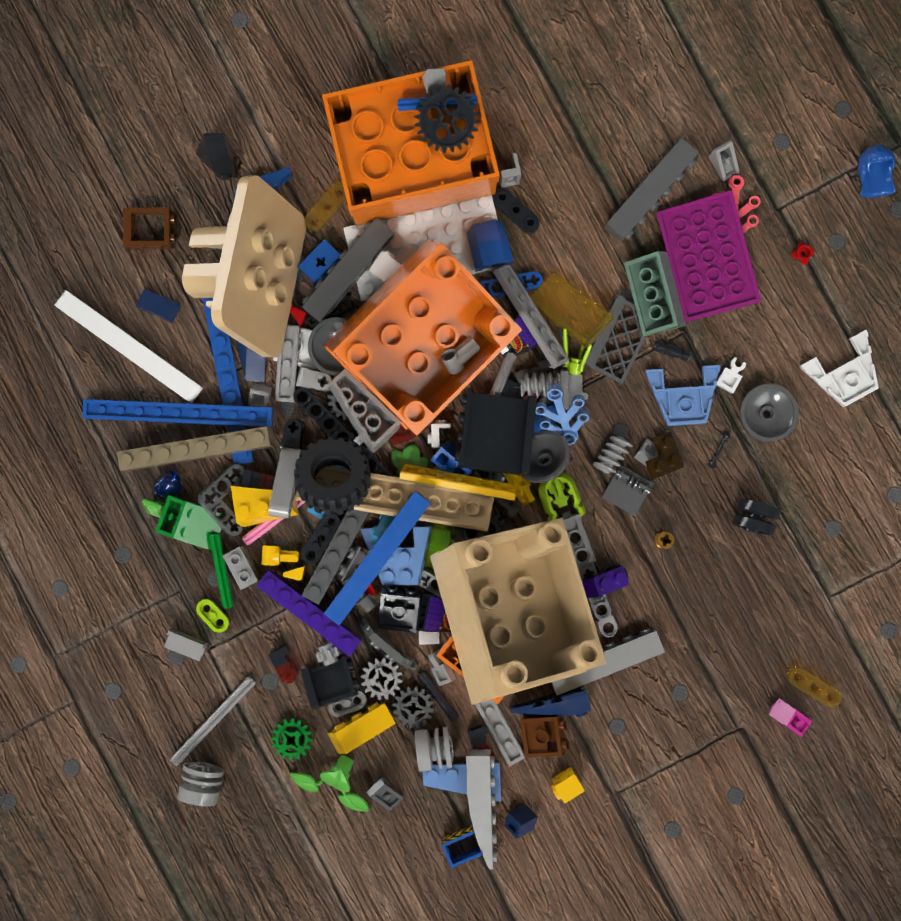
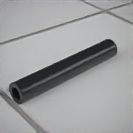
[417,670,460,722]

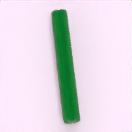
[209,533,234,609]

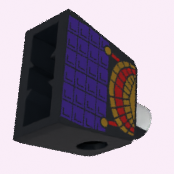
[500,315,539,357]
[415,594,451,632]

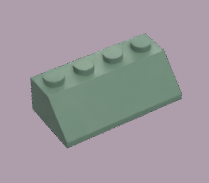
[624,251,686,336]

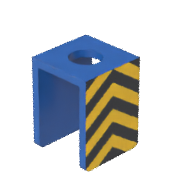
[441,825,483,868]

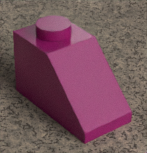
[769,699,812,737]

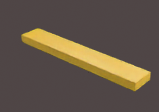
[400,464,518,501]

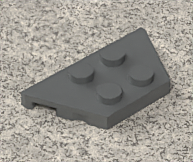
[358,617,418,671]

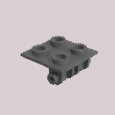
[601,464,653,516]

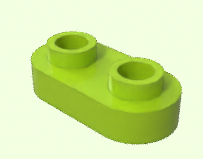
[196,599,230,633]

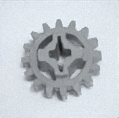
[361,657,403,700]

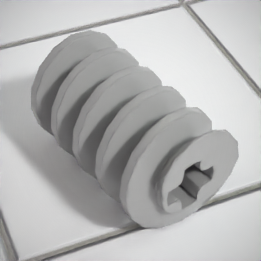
[521,372,560,397]
[593,434,633,477]

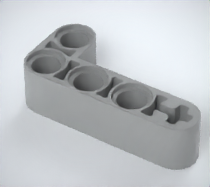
[269,447,302,518]

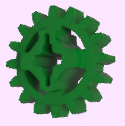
[271,717,314,761]

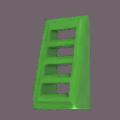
[142,498,165,518]

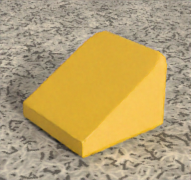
[282,566,307,581]

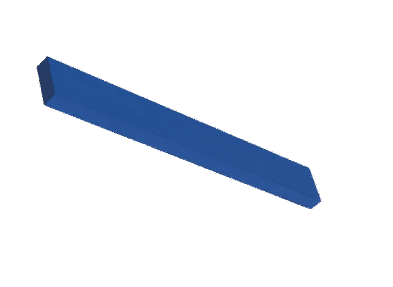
[324,491,432,625]

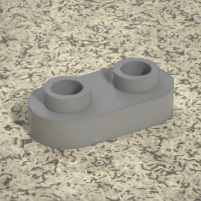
[328,691,367,717]

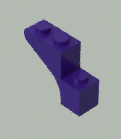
[581,566,629,598]

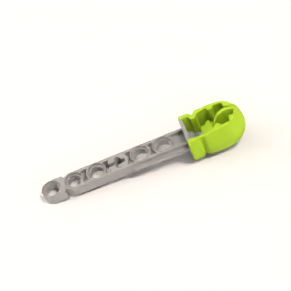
[538,472,617,637]

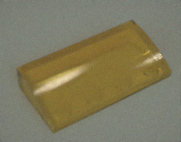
[530,273,614,349]

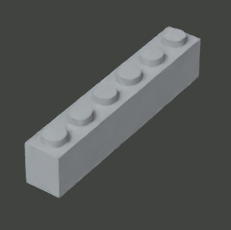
[551,628,665,695]

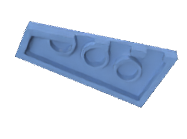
[423,761,501,802]

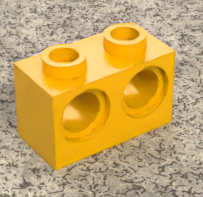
[551,766,585,803]

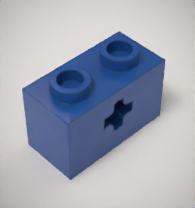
[298,239,341,285]
[431,439,473,476]

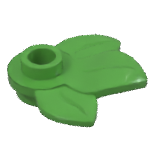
[391,444,429,477]

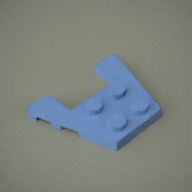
[645,365,721,426]
[361,526,432,585]

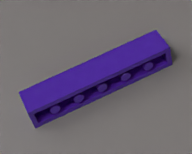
[257,570,363,656]

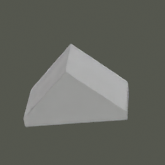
[709,140,740,182]

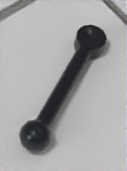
[708,432,730,469]

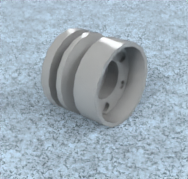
[415,726,454,772]
[177,762,224,806]

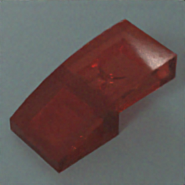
[391,425,428,446]

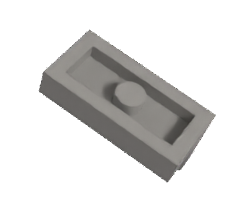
[499,152,521,188]
[560,371,582,413]
[164,629,208,661]

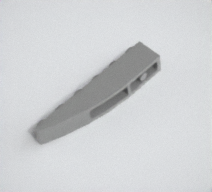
[466,749,497,869]

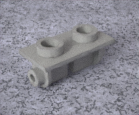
[338,544,369,582]

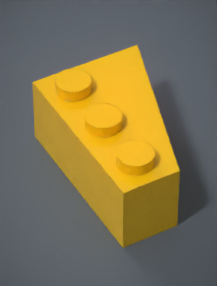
[231,486,299,527]
[327,702,396,754]

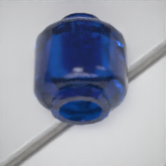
[153,471,182,499]

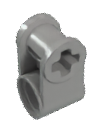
[296,367,333,392]

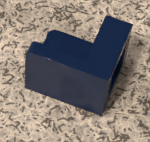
[504,804,538,839]

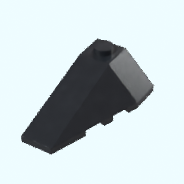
[196,133,237,180]

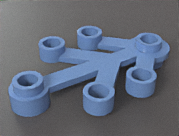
[535,383,589,445]

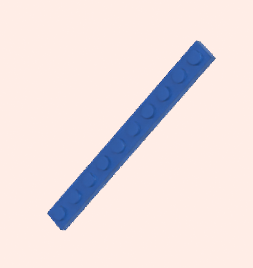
[203,298,254,465]
[82,399,274,427]

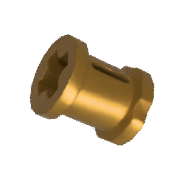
[654,531,674,549]

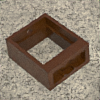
[123,207,176,250]

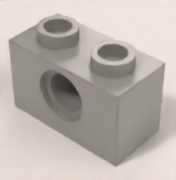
[223,546,261,590]

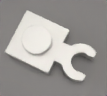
[716,357,746,394]

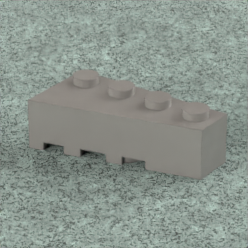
[330,369,401,455]

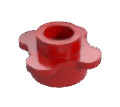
[792,242,814,265]

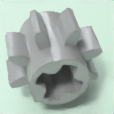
[316,642,341,666]

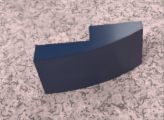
[135,289,181,323]

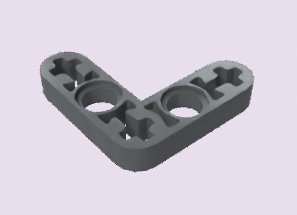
[198,464,244,536]

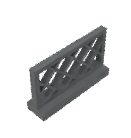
[584,294,646,384]

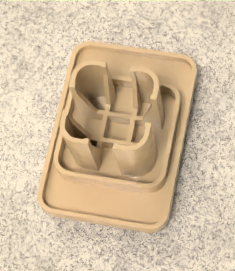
[182,175,306,357]

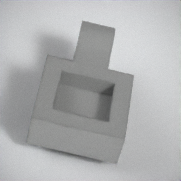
[428,649,456,686]

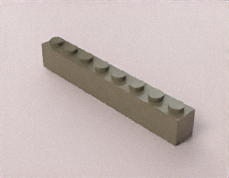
[117,426,275,471]

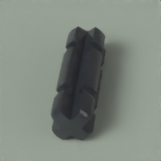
[654,340,691,362]

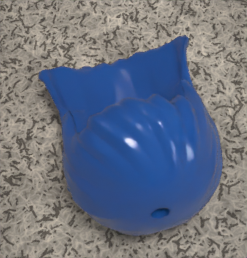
[858,145,896,198]

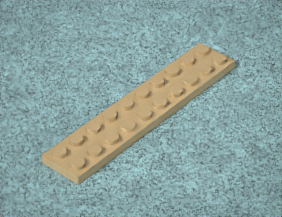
[295,466,494,532]

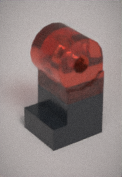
[241,470,275,490]
[268,644,298,684]
[467,723,494,756]

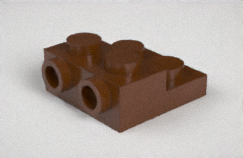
[520,715,569,758]

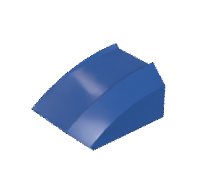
[467,219,513,272]

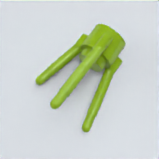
[563,328,592,375]

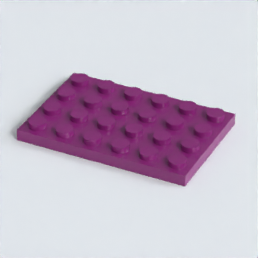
[656,190,761,323]

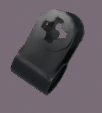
[280,419,304,452]

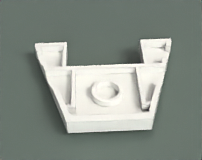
[800,330,879,407]

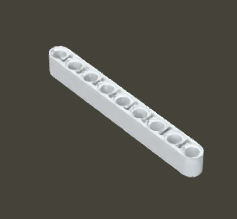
[55,290,203,403]

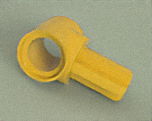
[261,545,299,566]

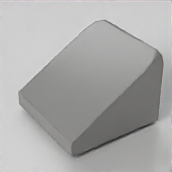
[422,68,446,95]
[248,383,272,407]
[634,438,659,466]

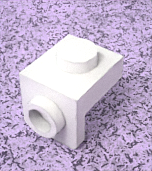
[428,420,451,448]

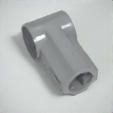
[441,337,480,374]

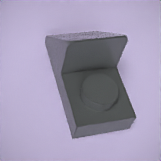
[367,776,404,811]

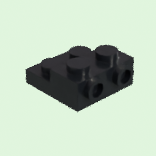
[378,585,421,633]

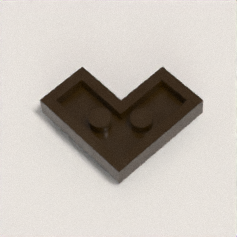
[645,431,684,479]

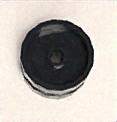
[732,498,781,536]

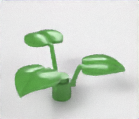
[289,755,371,812]

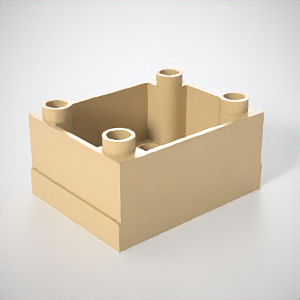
[430,518,607,705]

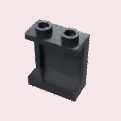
[300,655,360,710]

